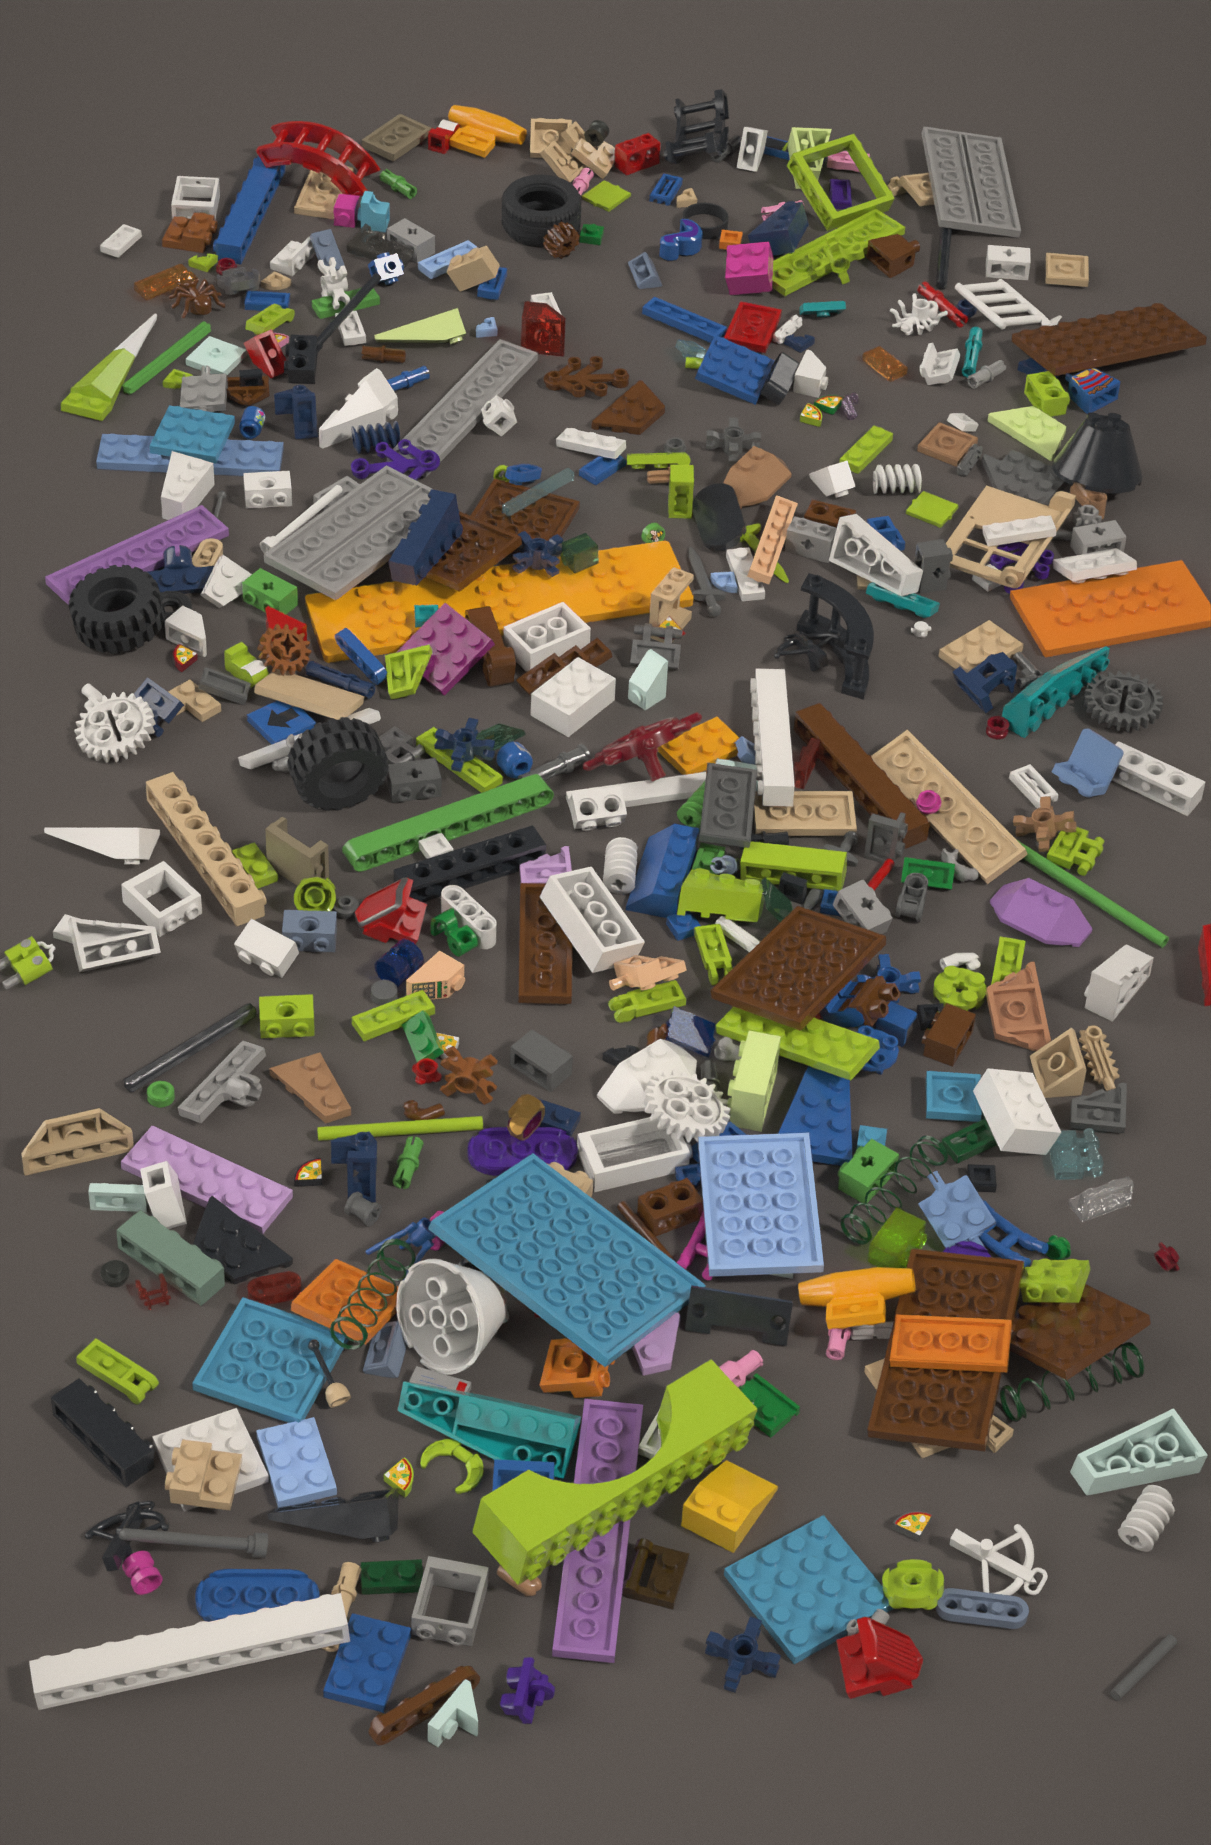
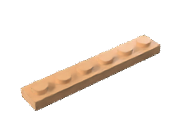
[747,495,798,584]

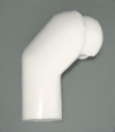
[81,684,103,708]
[940,953,981,971]

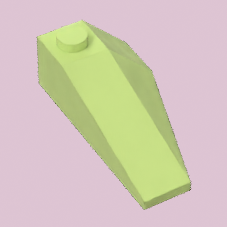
[374,308,466,344]

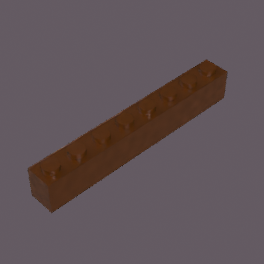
[793,703,930,849]

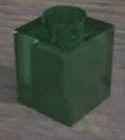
[560,533,599,573]

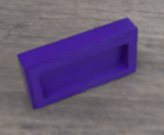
[829,179,852,209]

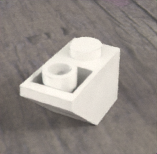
[140,1161,187,1229]

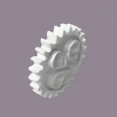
[75,692,156,763]
[642,1070,731,1142]

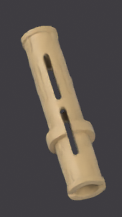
[322,1562,361,1652]

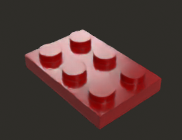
[724,301,782,353]

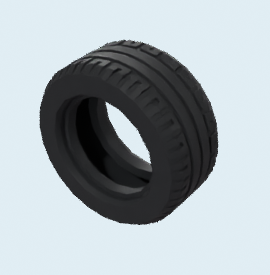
[502,175,582,247]

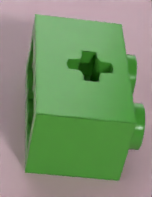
[242,568,298,614]
[838,1138,899,1203]

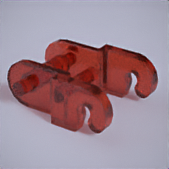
[135,1273,171,1310]

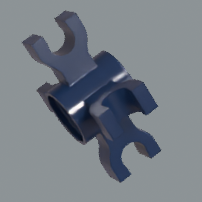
[513,531,563,577]
[435,718,495,772]
[705,1616,781,1693]

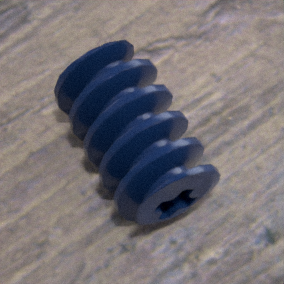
[351,421,400,454]

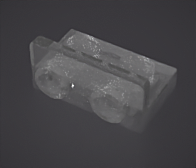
[1069,1176,1134,1222]

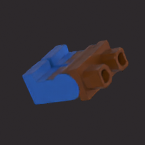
[820,976,900,1028]

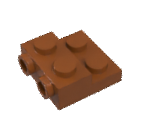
[162,212,218,253]

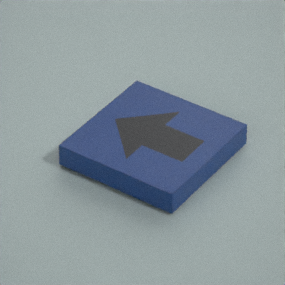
[247,701,316,745]

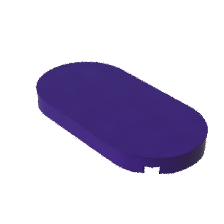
[467,1127,578,1176]

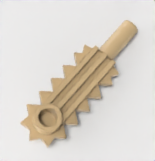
[1078,1026,1120,1091]

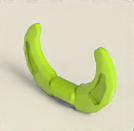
[420,1439,484,1494]

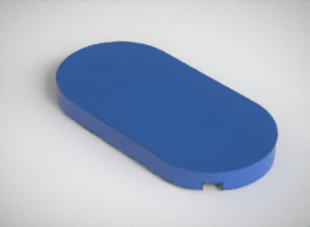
[195,1569,319,1622]

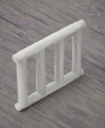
[955,279,1048,330]

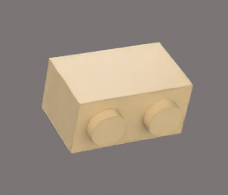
[447,245,500,292]

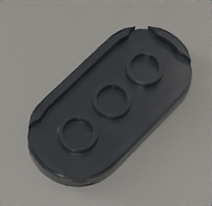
[692,483,747,551]

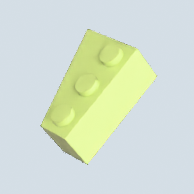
[787,127,832,189]

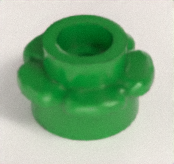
[1046,1235,1071,1260]

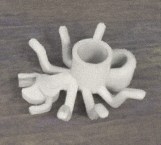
[890,293,948,335]

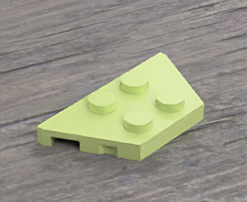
[988,406,1066,461]

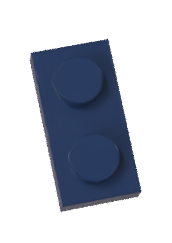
[537,1098,581,1137]

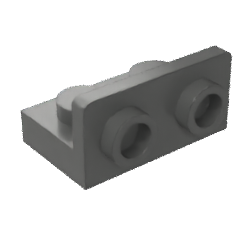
[864,812,908,863]

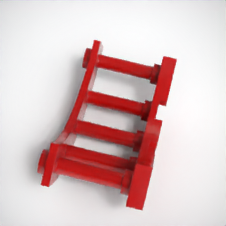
[256,121,380,197]

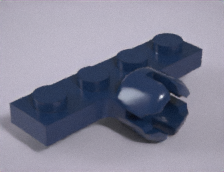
[147,545,214,594]

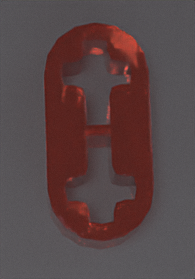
[247,1271,301,1305]

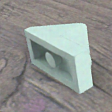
[428,1679,478,1747]

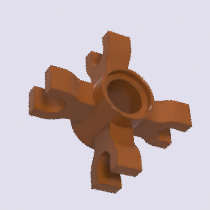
[440,1046,498,1105]

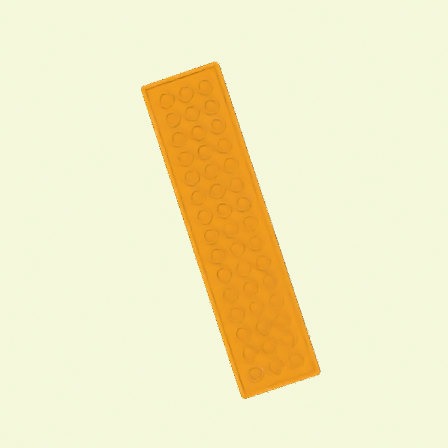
[305,541,694,663]

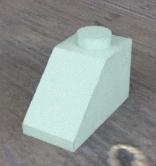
[628,649,668,710]

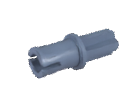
[710,855,741,875]

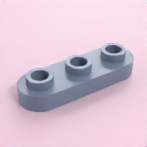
[935,1588,1029,1629]

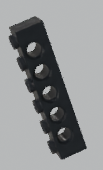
[393,825,546,902]

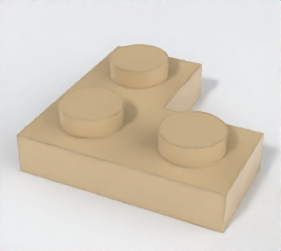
[571,138,615,179]
[168,680,221,722]

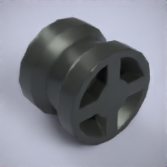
[584,120,609,147]

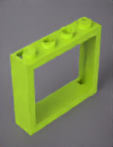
[787,134,895,231]

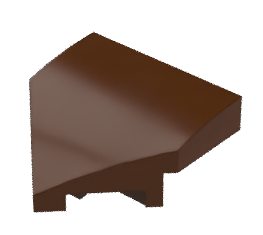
[227,376,270,406]

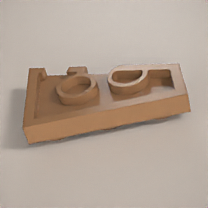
[270,1052,351,1123]

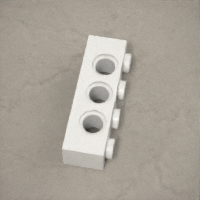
[1112,741,1205,816]

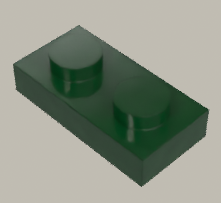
[941,1118,998,1164]
[361,1559,423,1595]

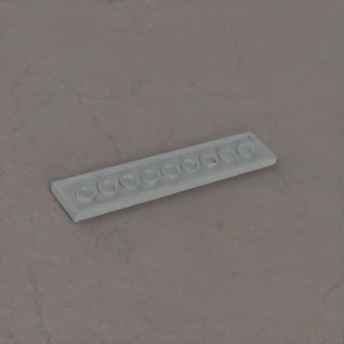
[387,339,538,477]

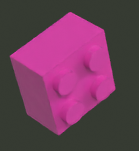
[725,242,774,295]

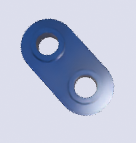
[505,464,542,485]

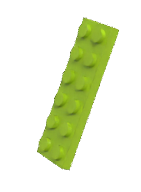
[715,1007,880,1081]

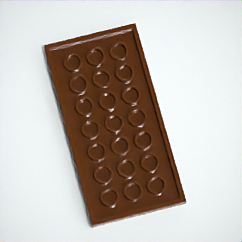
[1011,303,1207,376]
[867,1249,1024,1452]

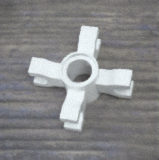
[317,257,350,310]

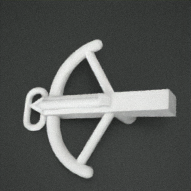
[949,1524,1048,1596]

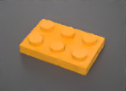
[658,717,739,775]

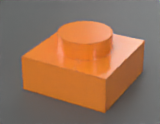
[719,230,743,250]

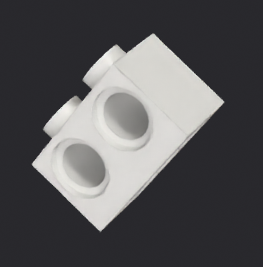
[569,786,627,831]

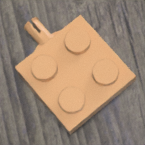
[609,955,687,990]

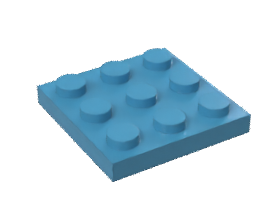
[149,405,235,464]

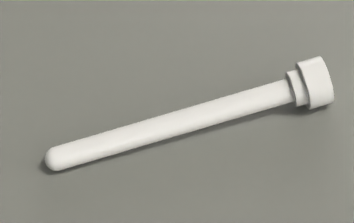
[260,485,342,554]

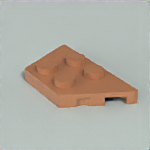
[986,962,1051,1051]

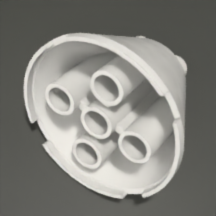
[396,1259,509,1375]

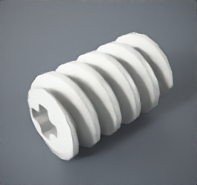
[873,464,922,494]
[603,837,638,895]
[1118,1485,1175,1552]

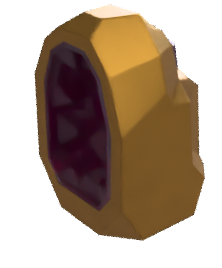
[507,1094,545,1141]

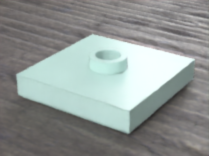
[186,336,247,375]

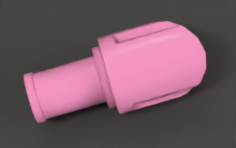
[719,1350,763,1388]

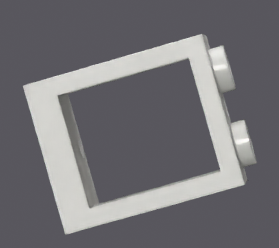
[171,176,220,219]
[121,861,202,937]

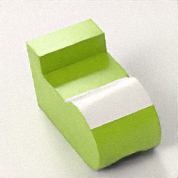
[224,642,269,687]

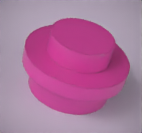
[916,790,942,815]

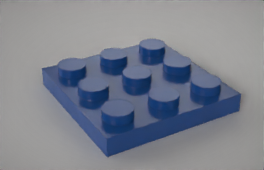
[695,335,775,405]

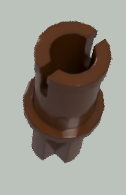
[362,345,406,363]

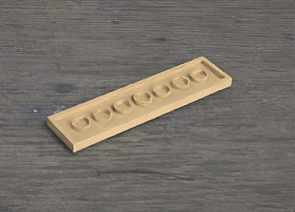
[871,730,1028,884]

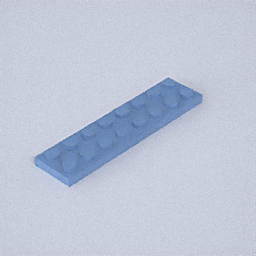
[96,434,284,476]

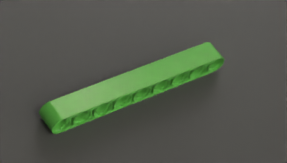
[342,774,554,872]

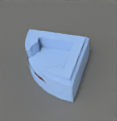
[476,317,498,338]
[710,572,737,593]

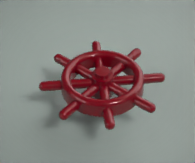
[583,712,702,782]

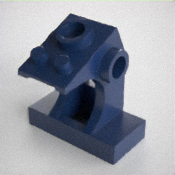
[274,385,318,439]
[953,652,1017,713]
[331,1131,377,1202]

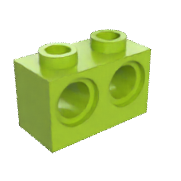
[1024,371,1070,417]
[668,464,694,519]

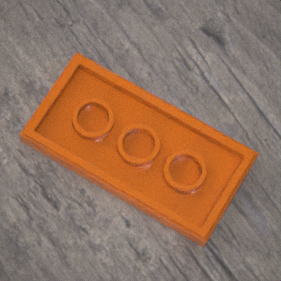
[890,1314,1012,1373]

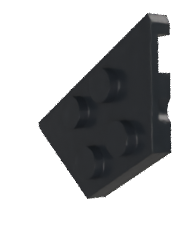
[193,1196,293,1285]

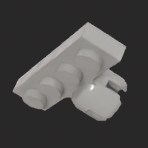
[178,1041,266,1123]

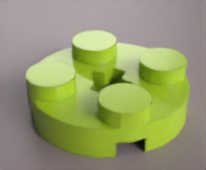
[933,965,987,1011]
[882,1559,944,1610]

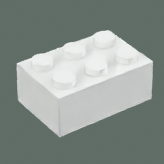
[503,602,591,672]
[531,657,616,737]
[973,1069,1061,1155]

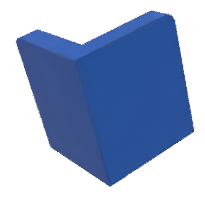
[876,1001,917,1047]

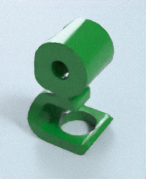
[430,908,478,957]

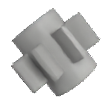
[1072,505,1102,527]

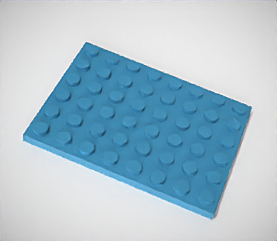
[428,1153,706,1367]

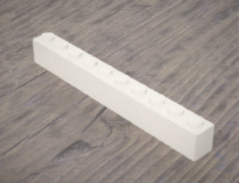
[29,1593,350,1710]

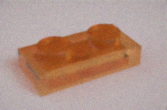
[862,346,908,382]

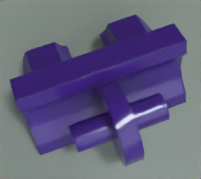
[500,1657,555,1724]

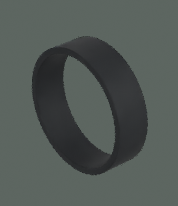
[682,202,729,239]

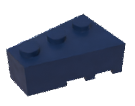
[748,201,809,255]

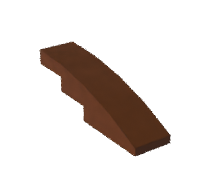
[516,638,613,696]

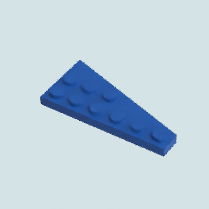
[778,1066,852,1166]

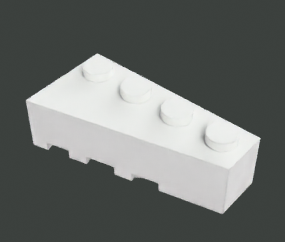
[829,514,923,596]

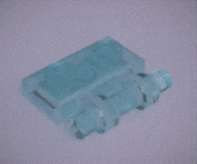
[1050,1128,1104,1180]

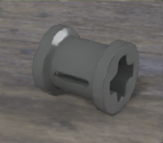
[344,1191,382,1227]

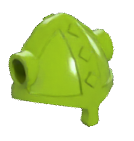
[294,877,336,911]

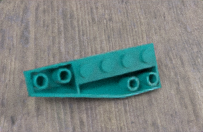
[1002,646,1110,738]
[398,1381,581,1478]

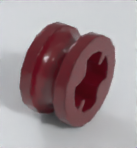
[986,716,1009,740]

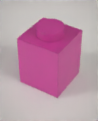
[334,194,360,228]

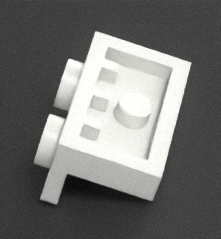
[270,237,315,276]

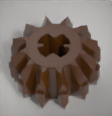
[543,221,580,259]

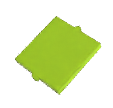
[582,180,631,212]
[906,491,959,528]

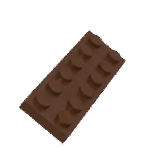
[518,883,572,1004]

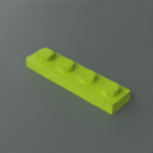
[416,727,503,793]

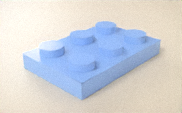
[256,1417,337,1507]

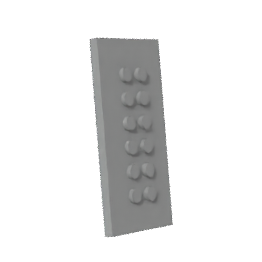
[921,126,1021,238]
[264,465,458,600]

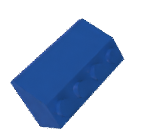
[626,824,699,918]

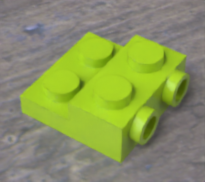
[1020,1259,1090,1303]

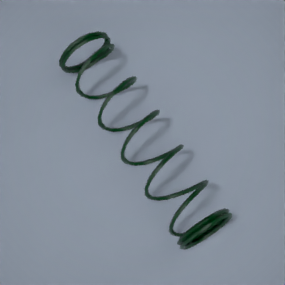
[840,1135,948,1245]
[330,1239,416,1350]
[1000,1342,1145,1422]

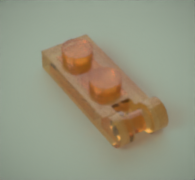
[134,264,196,300]

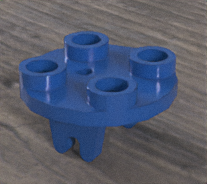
[857,1026,899,1075]

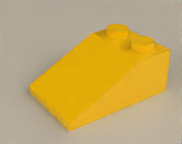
[681,1460,778,1553]

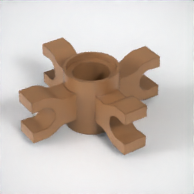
[1013,796,1077,852]

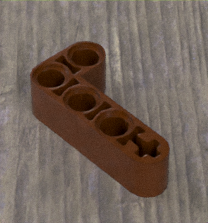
[465,606,516,687]

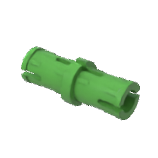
[380,169,417,199]
[393,1136,424,1189]

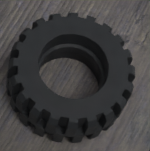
[69,565,165,654]
[287,717,389,811]

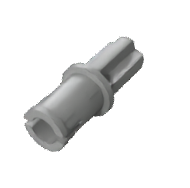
[967,360,1006,389]

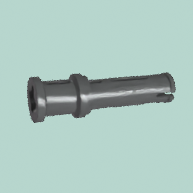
[518,743,591,781]

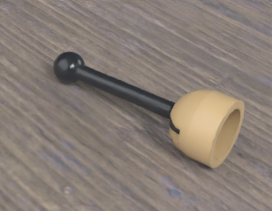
[308,1339,351,1408]

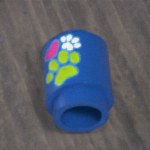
[239,406,266,439]

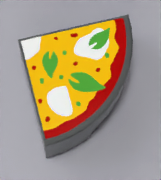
[892,1511,933,1542]

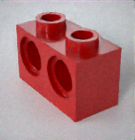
[614,133,661,176]

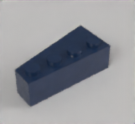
[389,489,463,586]

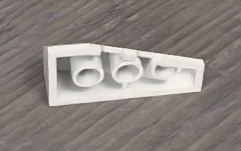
[319,368,398,448]

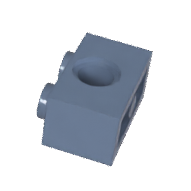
[282,910,337,952]

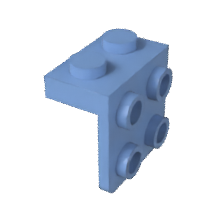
[1052,728,1124,798]

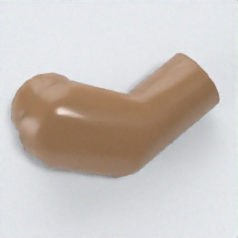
[497,1565,542,1596]

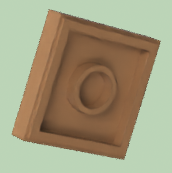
[917,422,978,467]

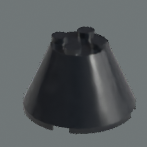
[1052,412,1143,493]

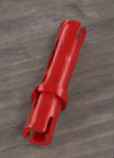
[917,282,968,328]

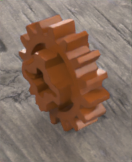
[257,624,311,676]

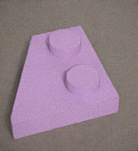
[520,846,572,883]
[632,1312,680,1376]

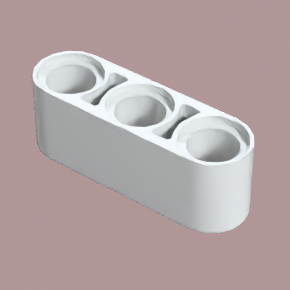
[441,885,496,949]

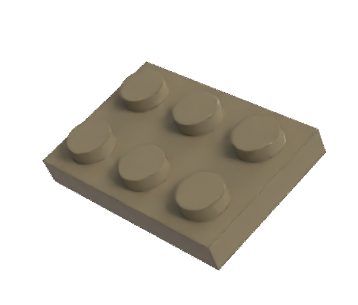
[362,114,431,161]

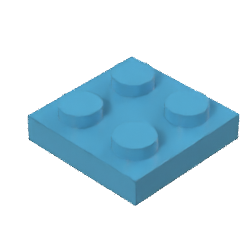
[926,1071,982,1122]

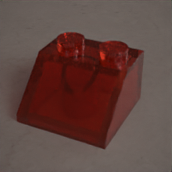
[521,301,566,357]

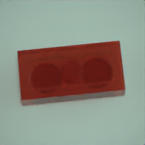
[793,738,821,789]

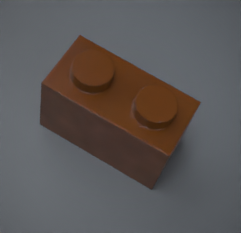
[922,1003,976,1067]

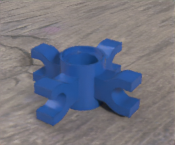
[856,954,921,1004]

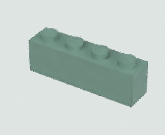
[116,1210,225,1306]

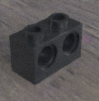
[284,334,318,384]

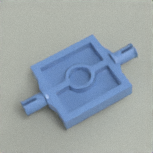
[918,1171,996,1249]

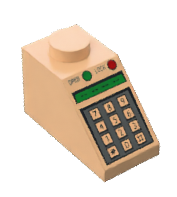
[406,951,465,1000]

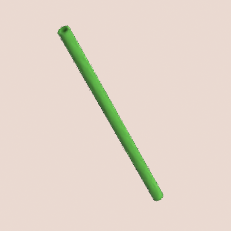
[1016,839,1169,948]

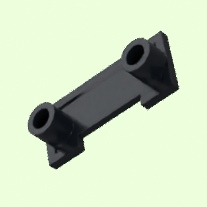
[685,1285,793,1346]

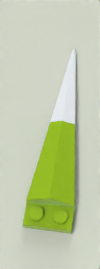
[61,314,157,421]

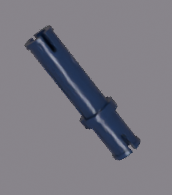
[305,660,376,699]

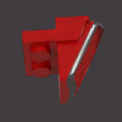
[354,878,427,947]

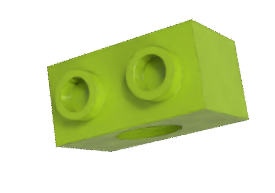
[259,994,315,1038]

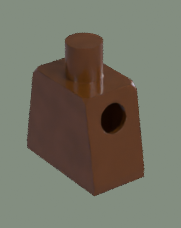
[866,234,920,278]

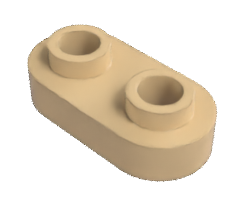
[192,538,223,567]

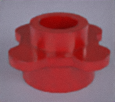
[412,1058,442,1085]

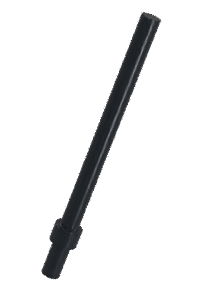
[317,273,382,352]

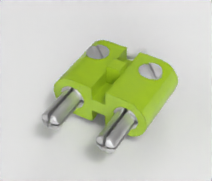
[0,936,55,989]

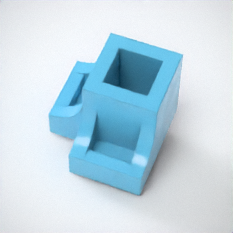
[357,191,390,232]

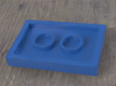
[323,1613,411,1713]

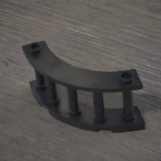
[664,89,729,165]
[797,573,874,700]

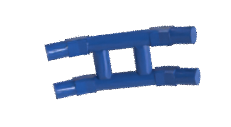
[979,1198,1049,1269]

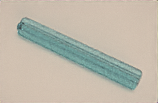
[502,468,574,516]

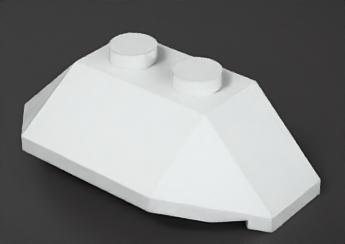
[597,1039,697,1114]

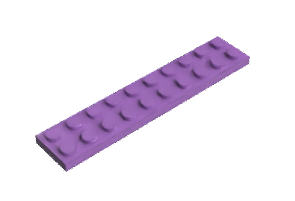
[552,1399,643,1663]

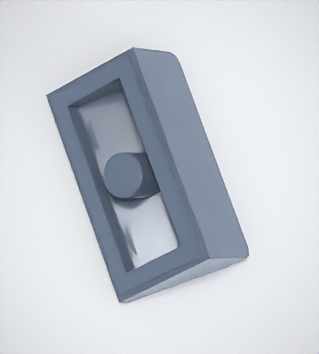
[628,252,663,289]
[363,1321,407,1378]

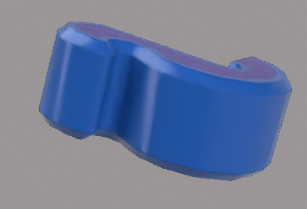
[659,219,703,261]

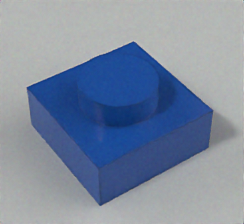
[666,911,701,941]

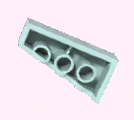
[1070,1409,1208,1496]

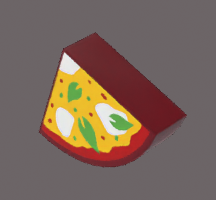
[173,644,198,672]

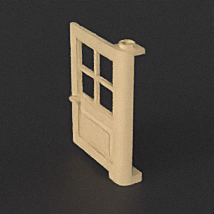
[946,486,1076,588]

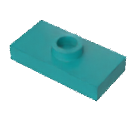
[799,301,846,317]

